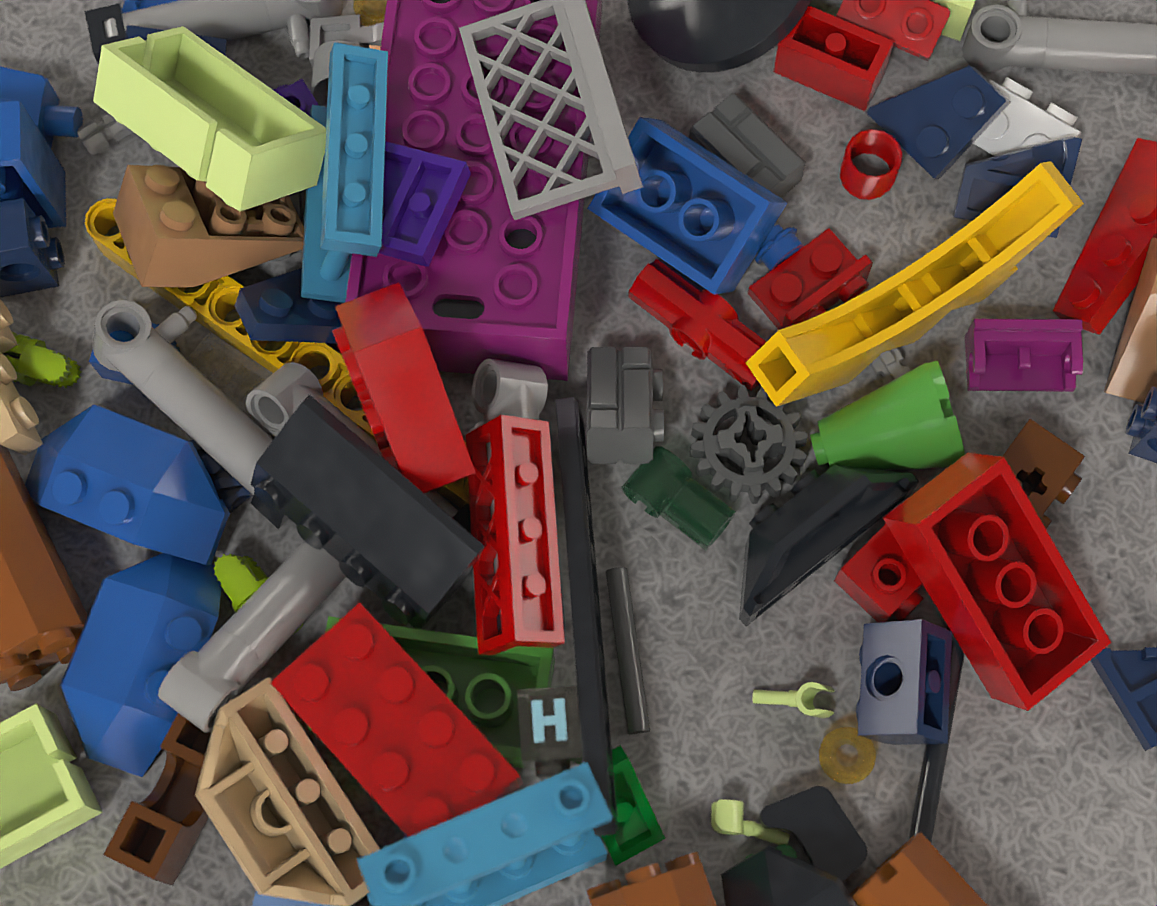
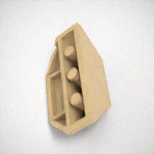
[195,677,380,906]

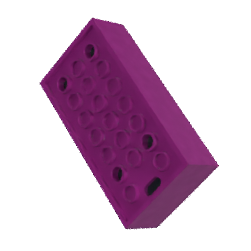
[345,0,602,381]

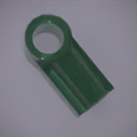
[621,445,736,551]

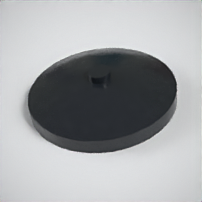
[628,0,811,73]

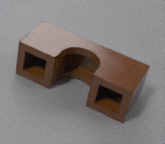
[103,713,212,886]

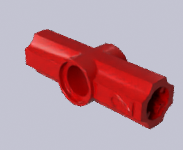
[628,259,766,391]

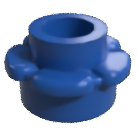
[755,224,803,271]

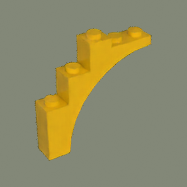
[746,161,1084,407]

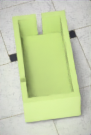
[93,26,326,212]
[0,704,103,869]

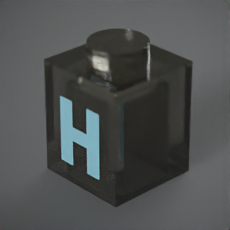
[517,686,582,778]

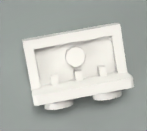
[973,77,1082,156]

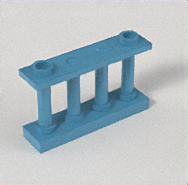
[301,42,388,303]
[357,762,612,906]

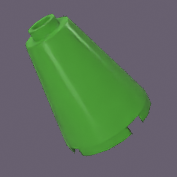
[810,360,965,470]

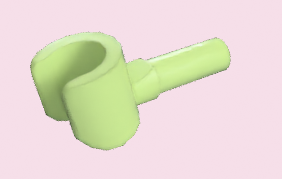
[753,682,835,718]
[711,800,790,845]

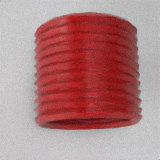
[840,129,902,200]

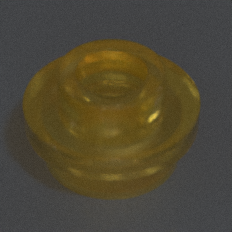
[819,727,876,784]

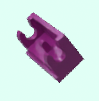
[965,319,1083,392]

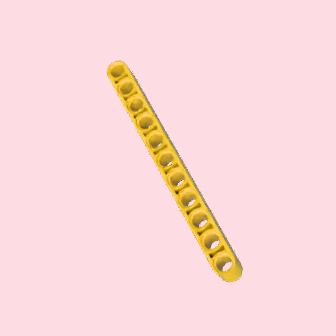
[85,198,470,508]

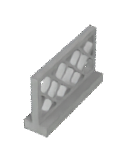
[459,0,643,220]

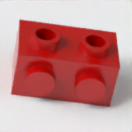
[774,5,894,112]
[834,524,924,623]

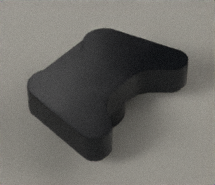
[759,786,867,883]

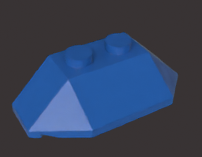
[25,404,230,565]
[60,553,222,777]

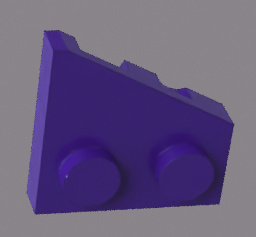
[379,141,471,267]

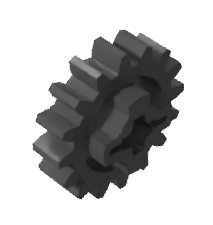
[690,385,808,504]

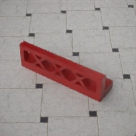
[466,415,565,655]

